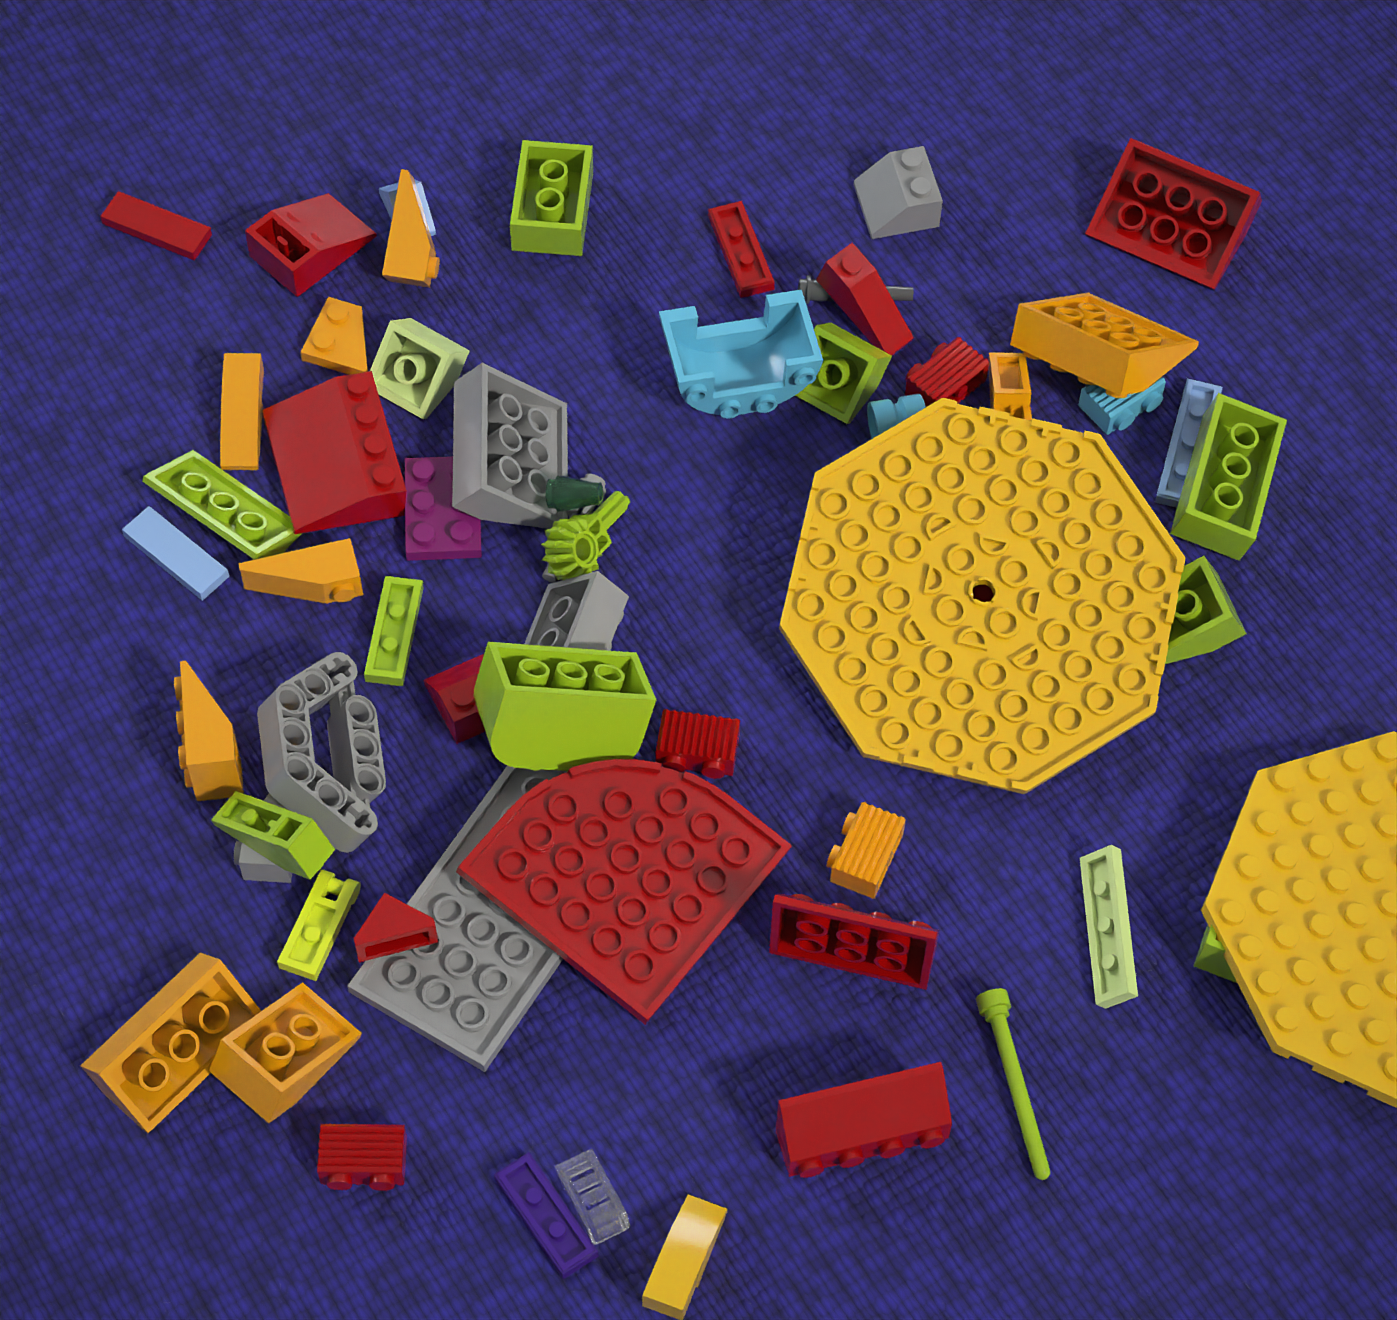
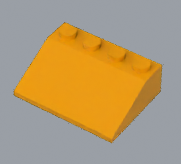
[1010,293,1199,398]

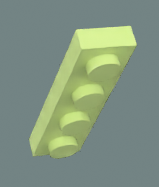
[1080,845,1138,1009]

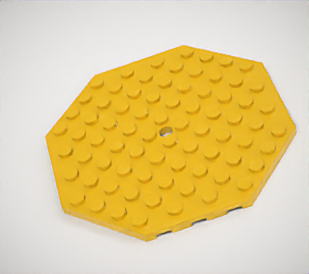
[779,398,1186,794]
[1201,731,1397,1108]

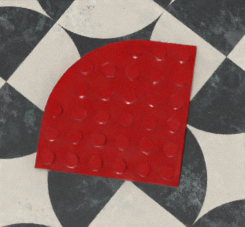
[456,759,792,1025]

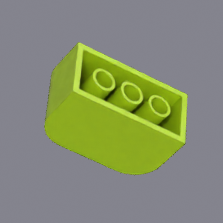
[474,642,656,772]

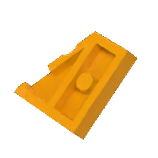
[300,297,368,375]

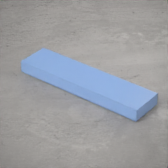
[1155,378,1223,508]

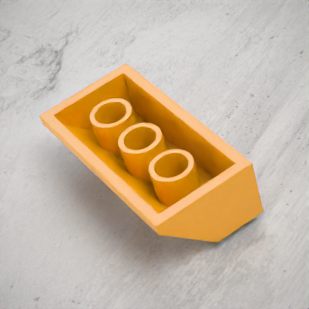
[80,952,261,1133]

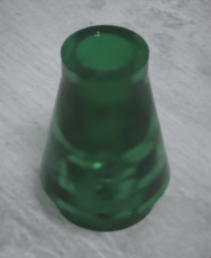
[546,475,603,512]

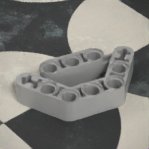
[257,652,386,853]

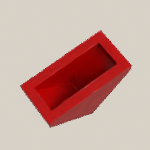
[354,893,438,962]

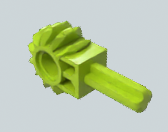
[541,491,630,580]

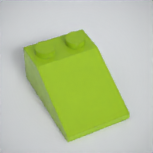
[1165,556,1247,664]

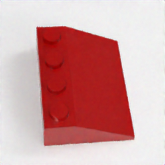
[1085,138,1262,291]
[262,371,407,534]
[769,894,940,990]

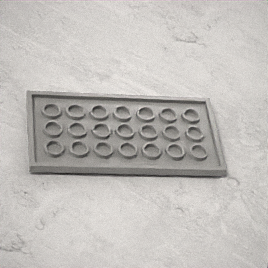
[347,766,566,1072]

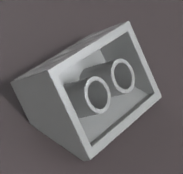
[524,571,629,651]

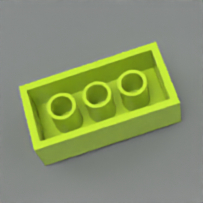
[1170,393,1287,561]

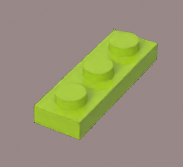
[364,576,424,686]

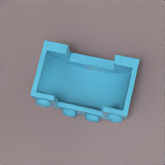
[659,290,823,419]

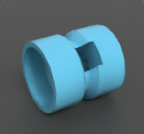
[867,394,926,439]

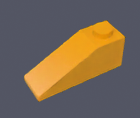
[382,169,440,288]
[238,538,363,604]

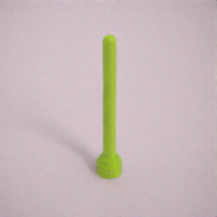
[975,988,1050,1180]

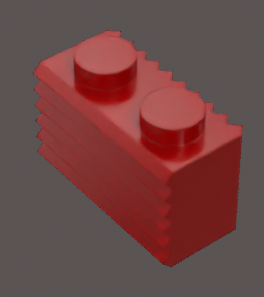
[905,337,989,407]
[656,709,740,779]
[317,1124,407,1191]

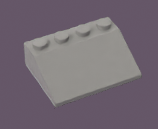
[452,363,568,529]

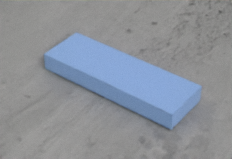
[122,506,229,601]

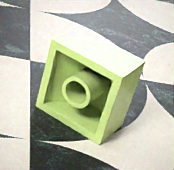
[370,318,470,419]

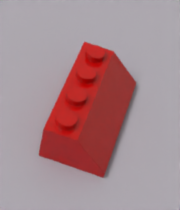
[776,1062,952,1178]

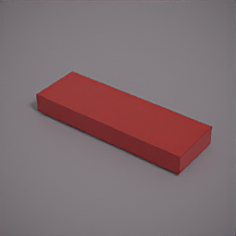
[100,191,212,261]
[708,201,775,298]

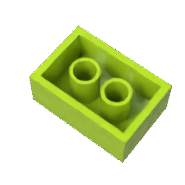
[510,140,593,256]

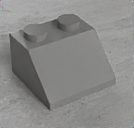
[853,146,943,239]

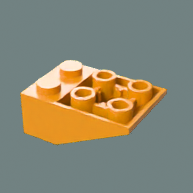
[174,661,244,801]

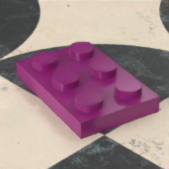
[405,456,482,561]

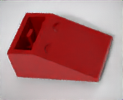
[245,193,377,297]

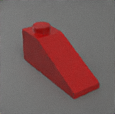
[816,242,914,356]

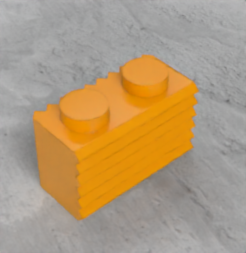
[826,802,906,899]

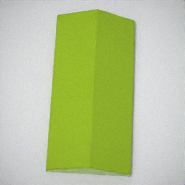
[142,450,302,560]

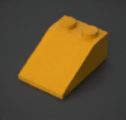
[209,982,362,1123]

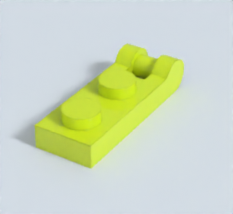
[277,870,361,981]

